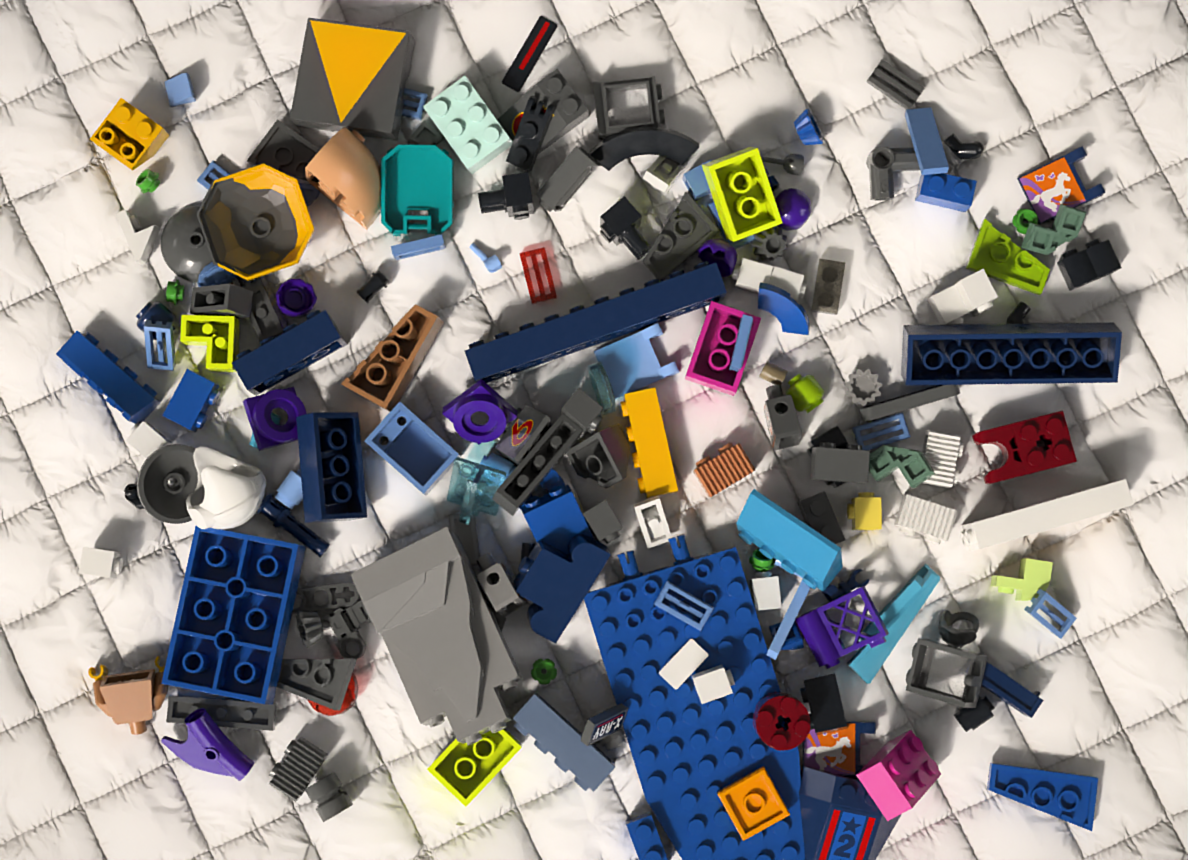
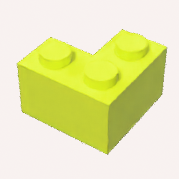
[180,315,240,373]

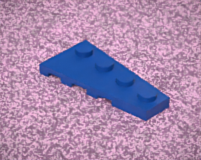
[987,763,1098,831]

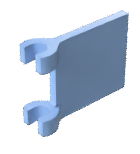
[594,323,679,400]

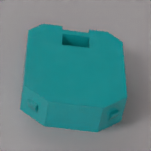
[381,145,454,236]

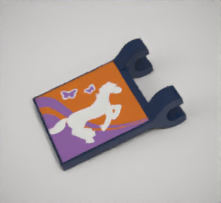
[1017,146,1106,225]
[803,722,876,776]

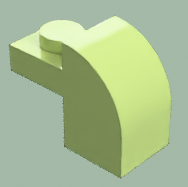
[991,558,1053,601]

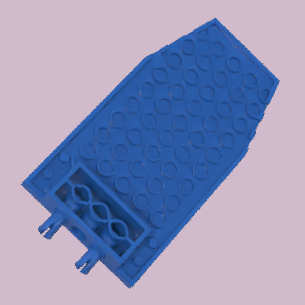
[584,534,805,860]

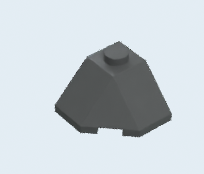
[566,423,630,489]

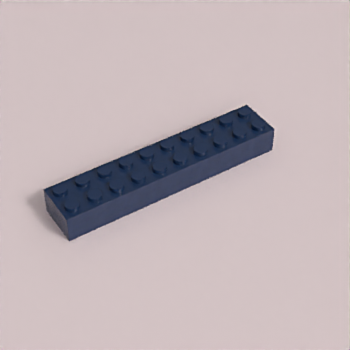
[464,261,727,383]

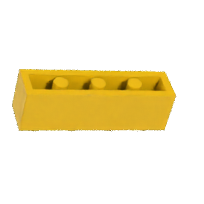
[620,387,678,499]

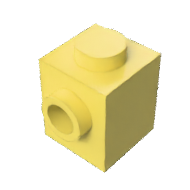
[847,492,882,530]

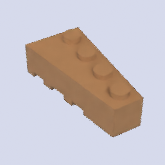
[341,304,444,412]

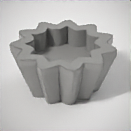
[844,369,883,406]

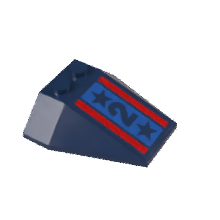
[799,766,902,860]

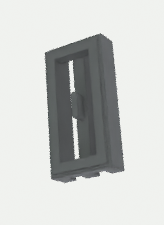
[867,59,925,109]

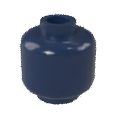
[136,301,176,340]

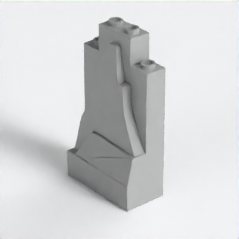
[350,527,523,745]

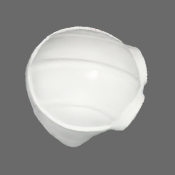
[186,446,266,529]

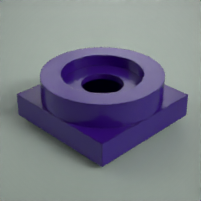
[442,379,518,445]
[243,386,307,451]

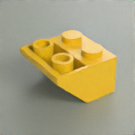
[90,98,169,171]

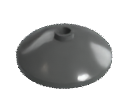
[161,205,212,283]
[137,444,198,524]

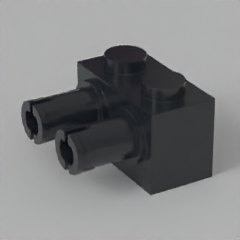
[478,172,534,220]
[599,196,650,260]

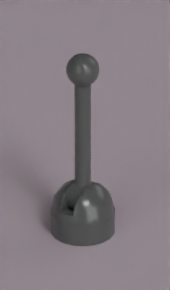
[761,154,804,176]

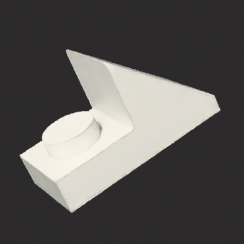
[642,156,687,196]
[115,210,160,265]
[633,496,672,548]

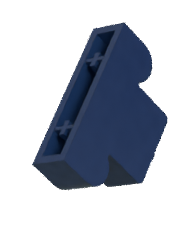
[513,534,611,643]

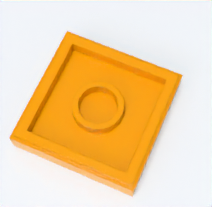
[717,766,790,841]

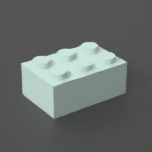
[423,75,513,174]

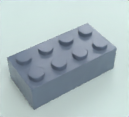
[513,692,615,792]

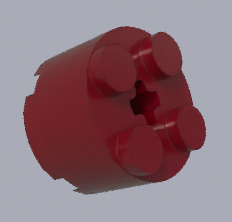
[753,692,811,751]

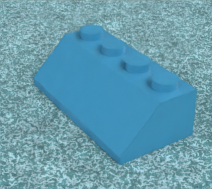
[736,489,843,592]

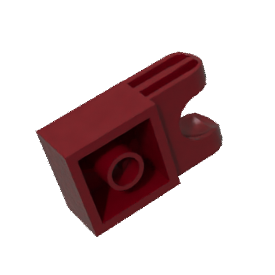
[972,411,1077,484]

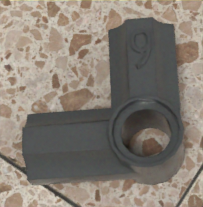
[866,147,920,201]

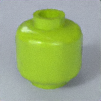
[785,373,825,414]

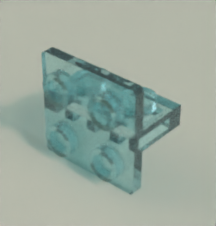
[447,457,506,525]

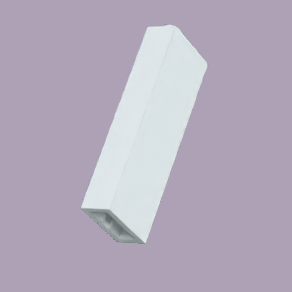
[960,479,1134,551]

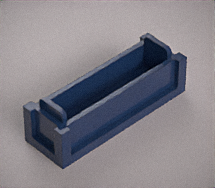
[960,652,1044,718]

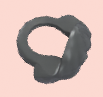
[938,610,979,648]

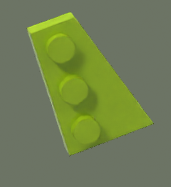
[966,219,1050,295]

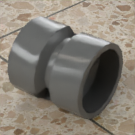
[304,772,353,822]

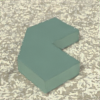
[1021,204,1086,255]
[869,444,936,488]

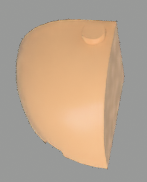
[305,127,381,230]

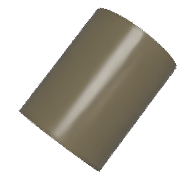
[759,361,788,385]

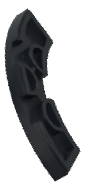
[589,127,699,171]

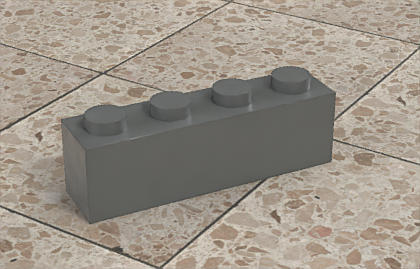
[492,413,583,516]

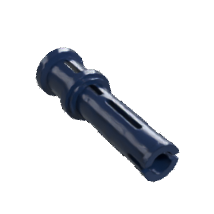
[256,493,330,557]

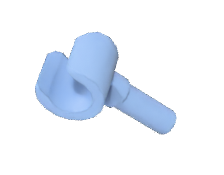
[469,243,502,273]

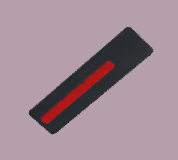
[502,16,557,92]

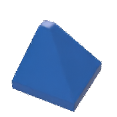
[769,621,804,650]

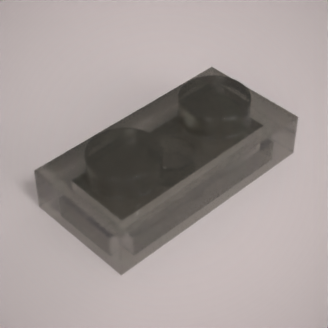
[811,259,845,315]

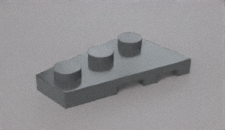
[247,119,320,183]
[643,192,720,281]
[277,658,357,711]

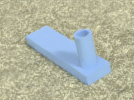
[766,560,810,660]

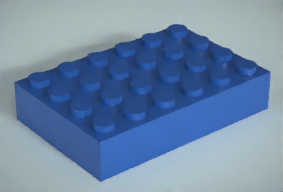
[161,525,306,704]

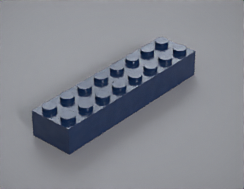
[901,322,1122,385]

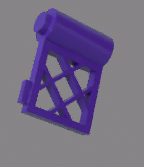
[795,586,889,669]

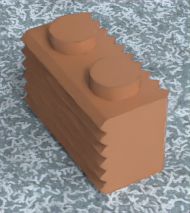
[693,442,755,498]

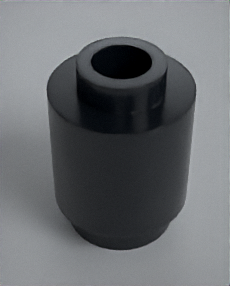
[954,695,995,732]

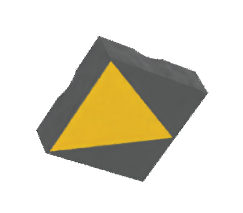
[290,17,415,141]

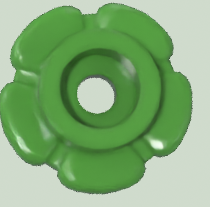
[136,169,160,193]
[1012,208,1038,234]
[166,279,185,305]
[749,549,775,572]
[531,659,557,685]

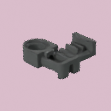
[322,600,372,659]

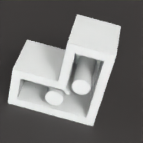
[927,269,998,325]

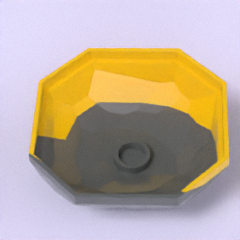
[196,163,315,281]

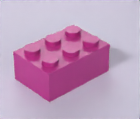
[684,301,761,396]
[856,730,941,821]

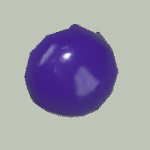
[775,188,812,231]
[698,239,738,277]
[276,279,317,318]

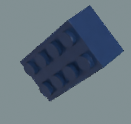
[232,310,347,396]
[296,412,367,523]

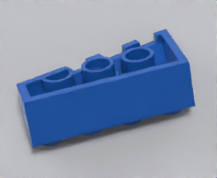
[56,331,161,424]

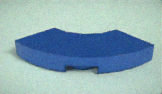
[758,283,810,335]

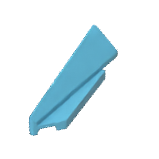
[846,564,940,684]

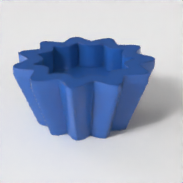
[794,109,823,145]

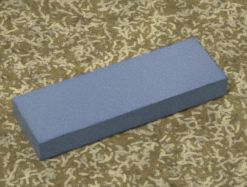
[905,107,949,175]

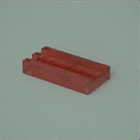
[519,247,557,305]

